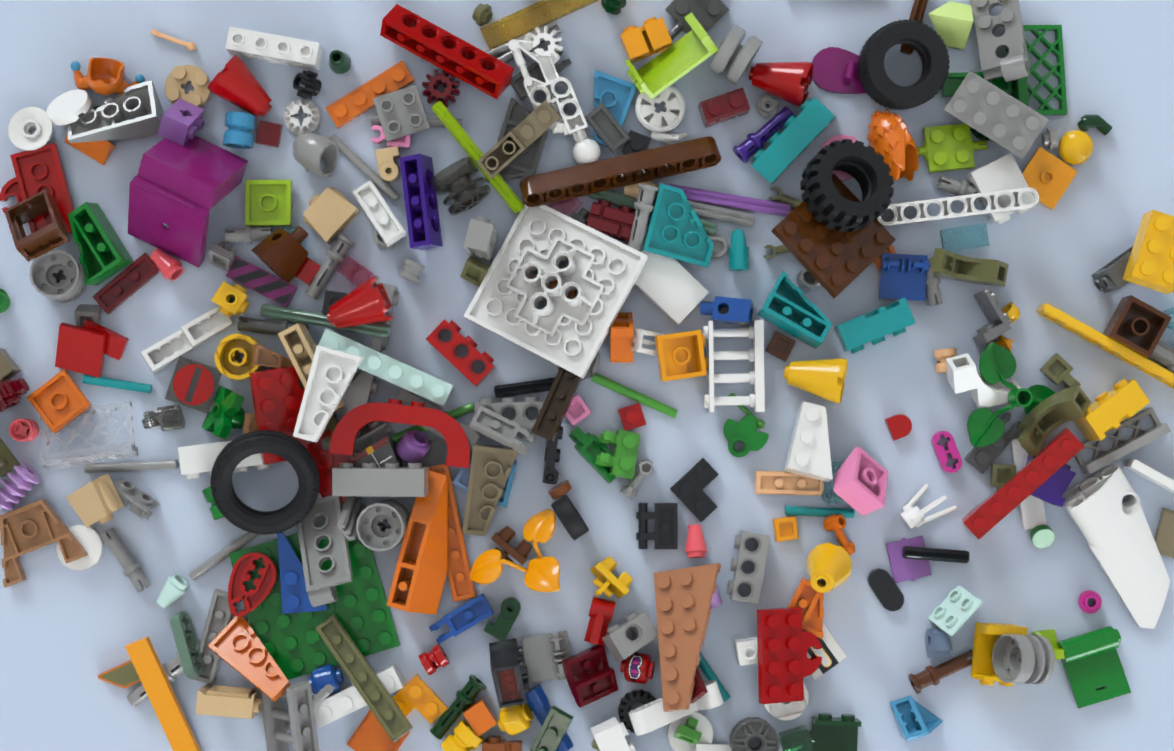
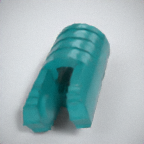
[728,228,749,271]

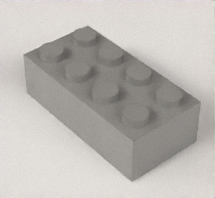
[944,71,1049,159]

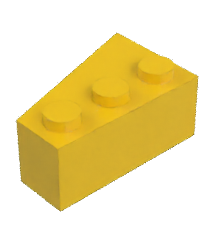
[1073,378,1150,441]

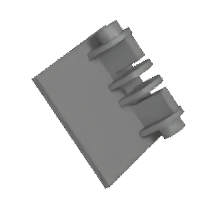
[373,85,430,142]
[522,630,571,683]

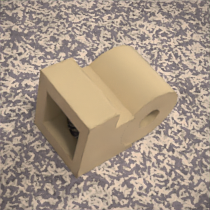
[375,146,401,183]

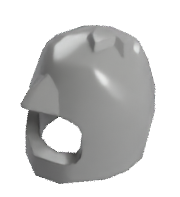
[293,133,339,178]

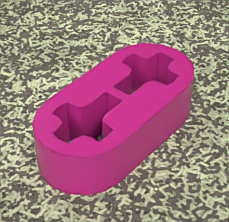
[931,431,962,473]

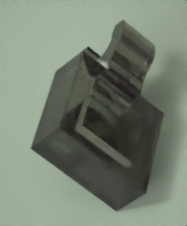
[142,404,186,431]

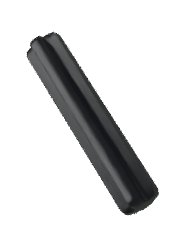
[494,377,555,398]
[902,546,970,563]

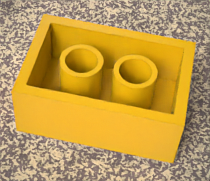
[1123,210,1174,294]

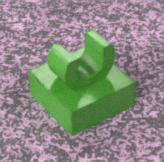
[673,717,702,745]

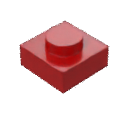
[618,403,646,431]

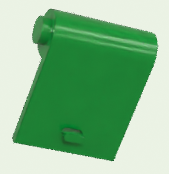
[1057,626,1131,708]

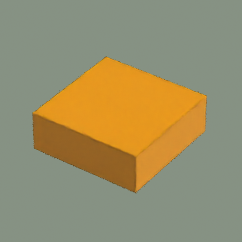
[772,516,799,542]

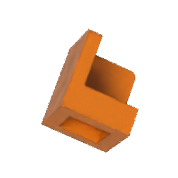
[462,698,498,736]

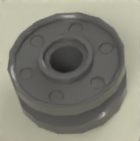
[730,717,779,751]

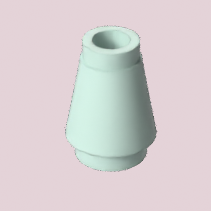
[157,574,189,609]

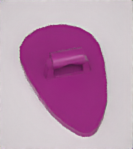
[812,47,867,94]

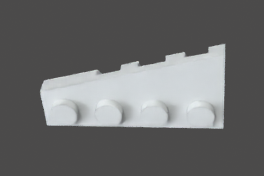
[293,345,364,442]

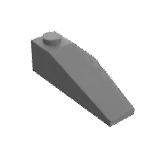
[66,80,164,143]

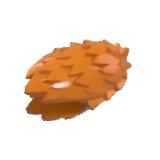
[867,109,919,181]

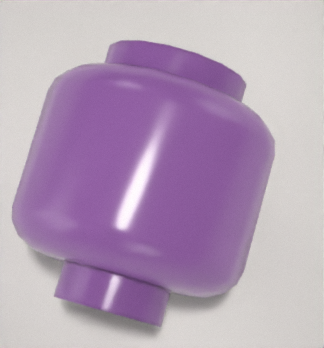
[396,430,430,463]

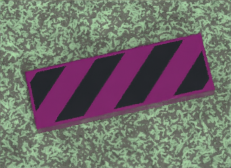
[226,256,298,308]

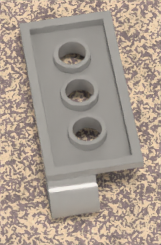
[970,0,1031,82]
[297,496,353,607]

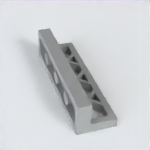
[1074,407,1171,474]

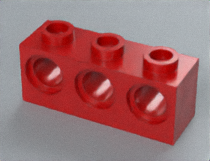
[426,319,495,387]

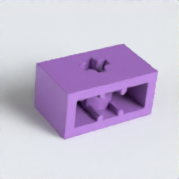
[157,99,205,146]

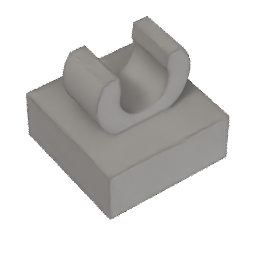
[208,241,236,272]

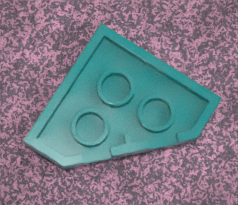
[642,183,714,268]

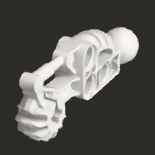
[508,26,601,165]

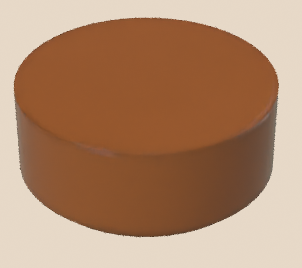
[548,480,572,499]

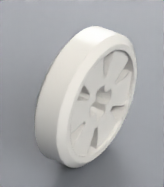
[635,85,685,133]

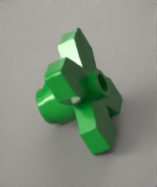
[202,386,247,440]

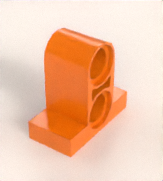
[610,312,634,363]

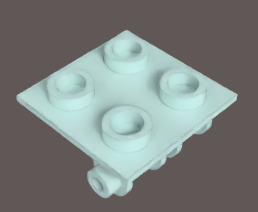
[928,585,983,637]

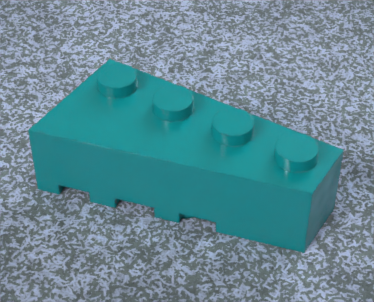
[752,97,836,184]

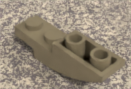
[477,100,561,179]

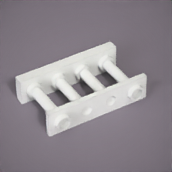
[703,320,765,413]

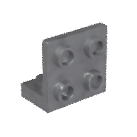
[972,289,1011,346]

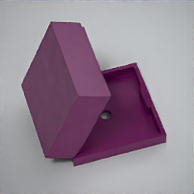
[128,135,248,268]

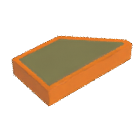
[97,660,141,688]

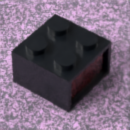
[489,638,530,708]

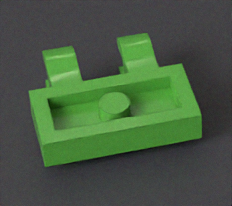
[595,429,640,480]

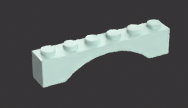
[318,328,453,406]

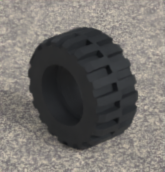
[800,139,894,232]

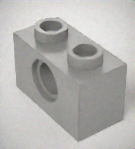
[602,611,658,662]

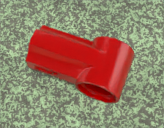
[584,596,616,645]

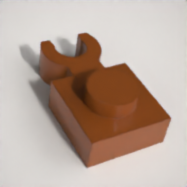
[482,736,522,751]

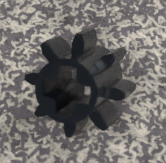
[293,70,322,99]

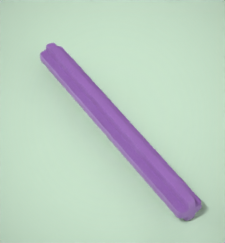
[658,182,791,217]

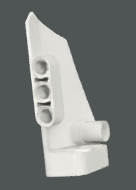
[1062,464,1170,629]

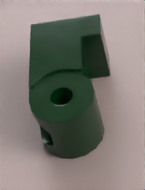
[483,597,521,641]

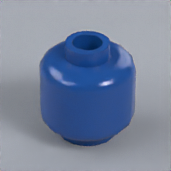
[308,664,344,696]

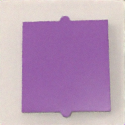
[886,536,932,583]

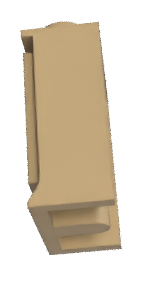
[195,684,262,719]

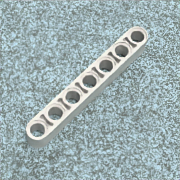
[878,187,1039,226]

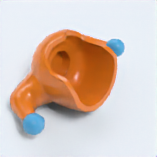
[71,57,145,96]

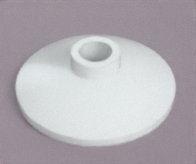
[8,107,53,151]

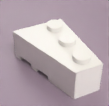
[784,401,833,482]

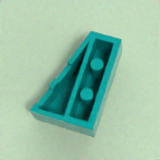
[757,270,832,349]
[834,298,916,354]

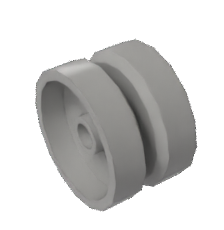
[709,25,763,85]

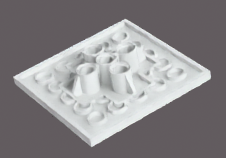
[464,204,648,379]

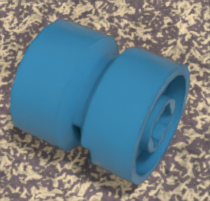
[223,112,256,149]

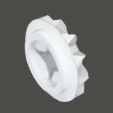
[283,98,320,135]

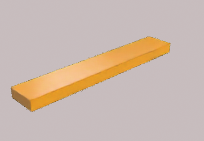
[125,636,201,751]

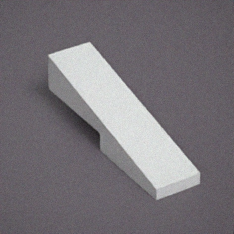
[141,306,233,374]

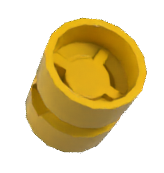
[441,720,484,751]

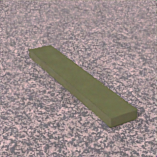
[315,614,414,742]

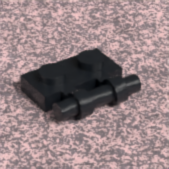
[636,503,678,549]

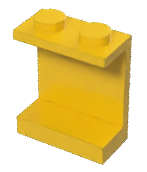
[971,622,1028,686]

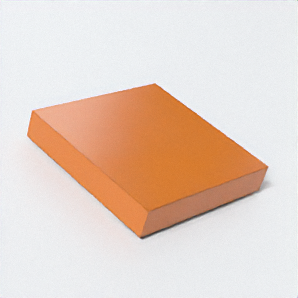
[27,369,92,434]

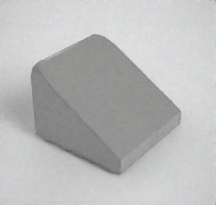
[74,304,102,327]

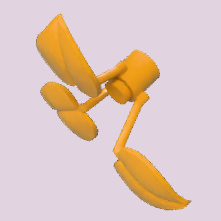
[470,509,560,592]

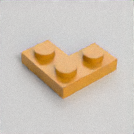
[393,674,448,724]

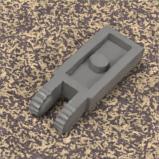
[469,406,536,455]

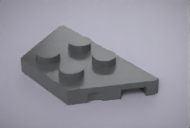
[485,98,548,183]

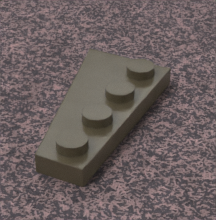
[462,443,518,536]

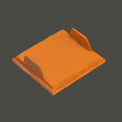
[346,709,410,751]

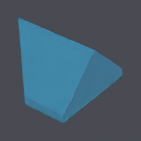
[889,695,943,741]

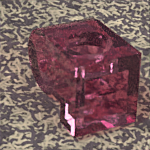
[337,256,375,287]

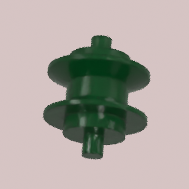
[601,0,626,15]

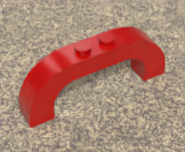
[329,399,470,468]

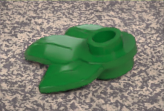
[723,414,769,457]

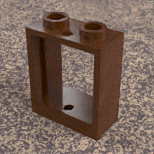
[4,189,70,262]

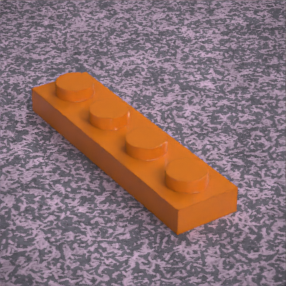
[326,61,415,129]

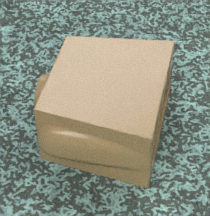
[303,187,360,245]
[66,473,124,527]

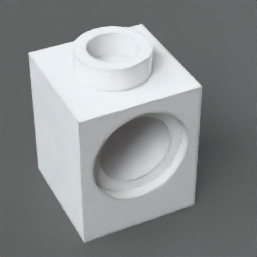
[734,636,758,666]

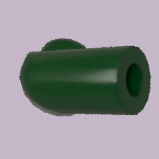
[1077,115,1113,136]

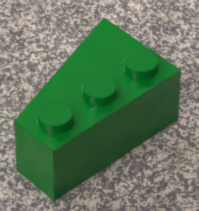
[68,202,133,286]

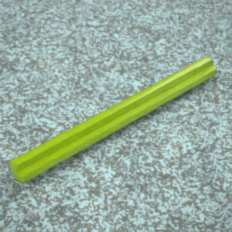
[431,101,524,214]

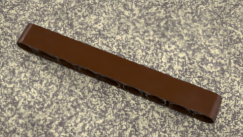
[519,136,721,207]

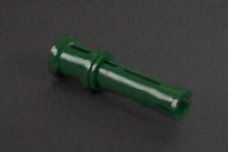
[430,675,487,740]

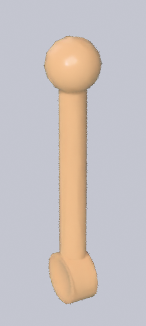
[150,29,196,51]

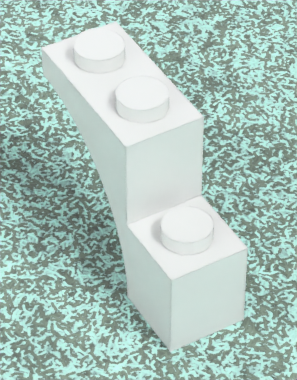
[946,353,1020,409]

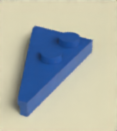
[277,532,328,614]

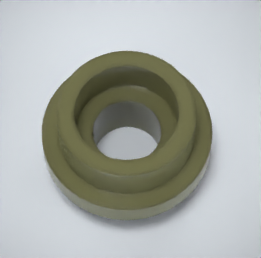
[472,4,493,26]

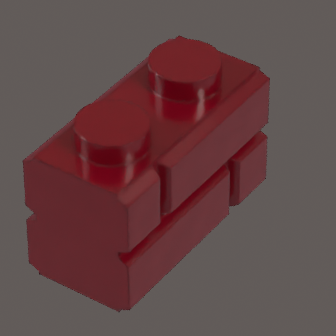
[698,88,750,128]
[586,200,635,243]

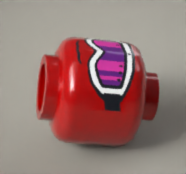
[620,652,655,684]

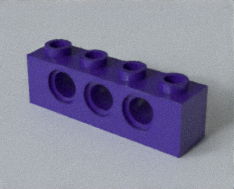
[400,154,443,250]

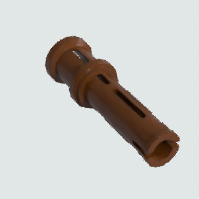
[908,649,973,694]

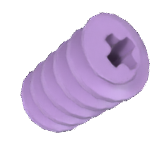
[0,461,41,510]

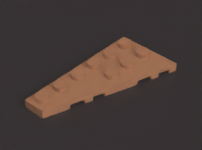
[654,563,721,712]

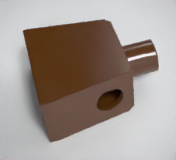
[251,226,309,284]

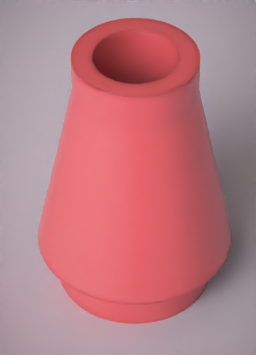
[150,248,184,281]
[685,525,707,558]

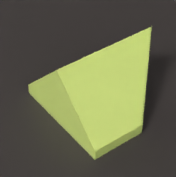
[928,1,973,50]

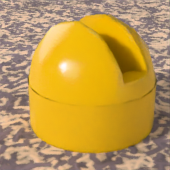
[1001,302,1020,323]

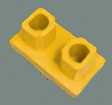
[590,557,633,599]

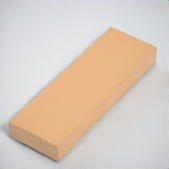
[755,471,824,495]

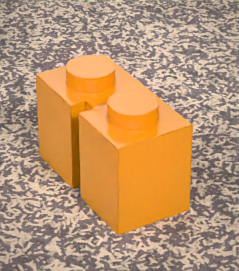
[620,17,673,63]

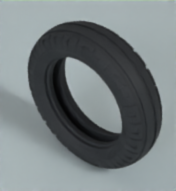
[210,430,320,534]

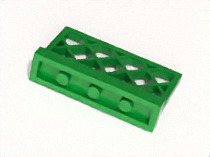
[1006,25,1067,116]

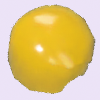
[1058,130,1094,165]

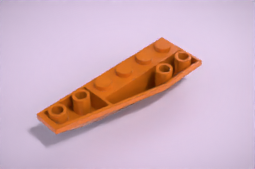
[386,470,448,615]

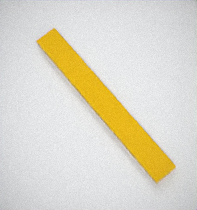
[1036,303,1174,389]

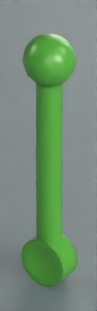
[728,393,765,429]

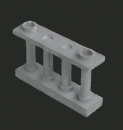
[259,682,319,751]

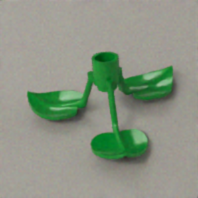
[967,342,1055,447]

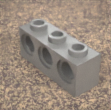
[474,397,544,431]
[727,530,770,605]

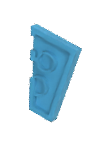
[593,70,637,148]

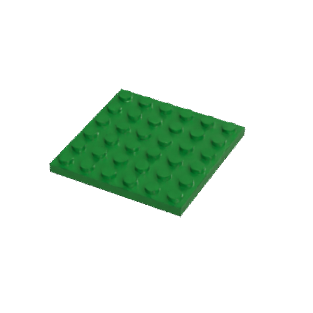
[229,525,401,680]

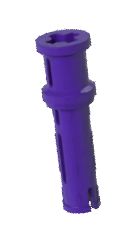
[733,106,794,163]

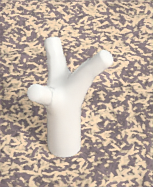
[650,131,687,145]

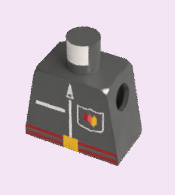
[350,435,404,467]

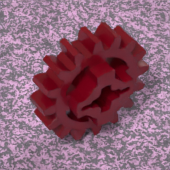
[0,378,30,413]

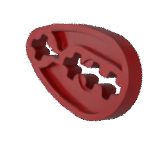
[228,552,278,617]

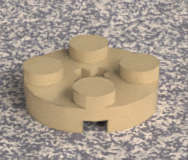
[165,65,212,107]

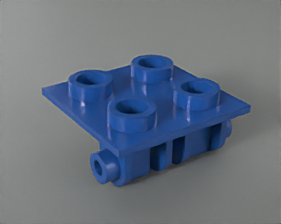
[879,253,929,301]

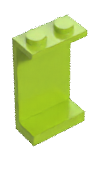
[625,12,718,99]

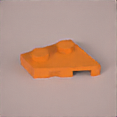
[787,577,824,639]

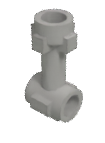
[620,459,654,499]

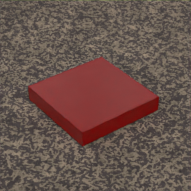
[55,323,107,378]

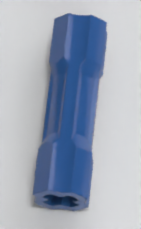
[526,685,573,751]

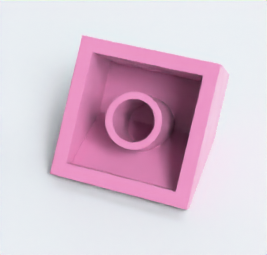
[833,446,888,516]

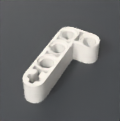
[628,680,724,736]

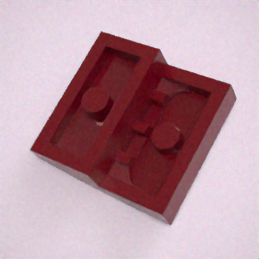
[561,645,618,708]

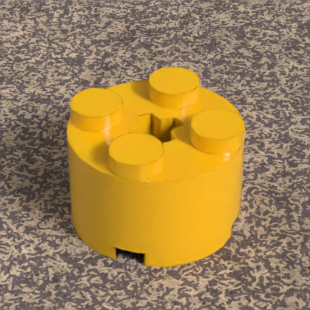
[214,334,265,381]

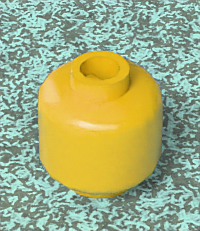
[498,703,533,736]

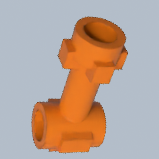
[823,514,856,555]

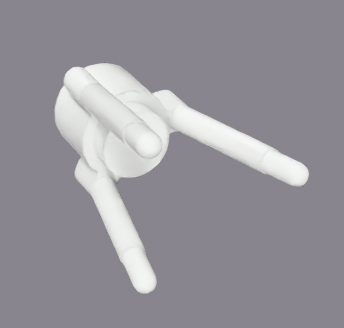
[900,484,957,529]

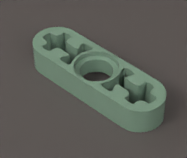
[170,611,205,679]

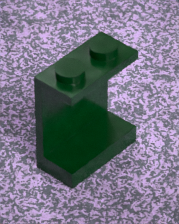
[811,713,861,751]

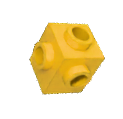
[211,281,250,317]

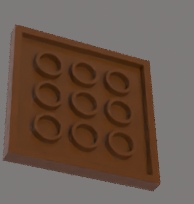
[771,173,896,298]

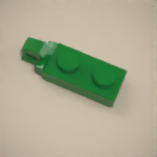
[568,427,617,483]

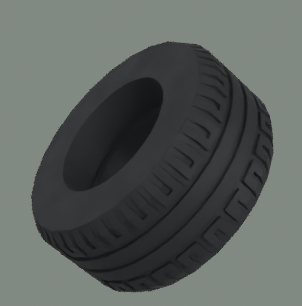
[858,20,950,110]

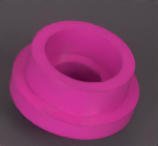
[1078,590,1102,614]

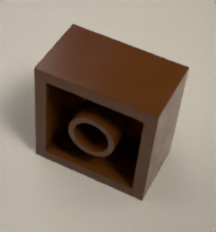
[1103,295,1172,358]

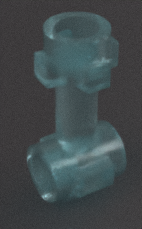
[822,461,844,505]

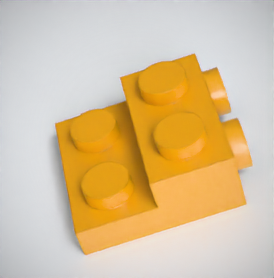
[655,330,708,382]

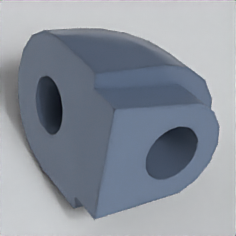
[925,629,953,658]

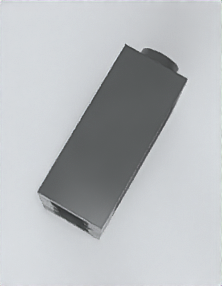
[1091,246,1133,293]

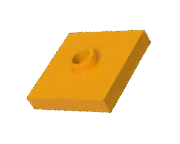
[1022,147,1078,210]

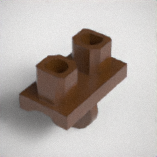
[491,526,532,567]

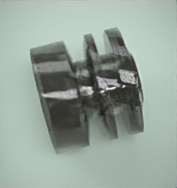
[430,157,491,216]

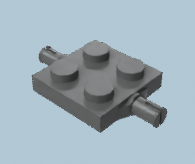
[665,0,729,40]

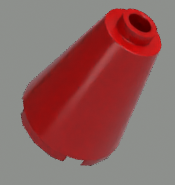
[207,55,272,117]
[749,62,814,107]
[326,276,394,329]

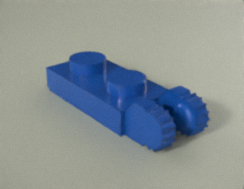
[429,593,495,644]

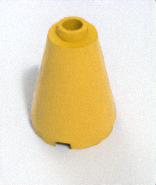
[783,358,848,403]
[806,542,852,593]

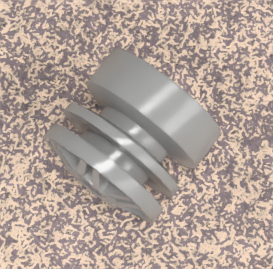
[30,249,87,303]
[356,500,410,552]
[992,634,1055,684]

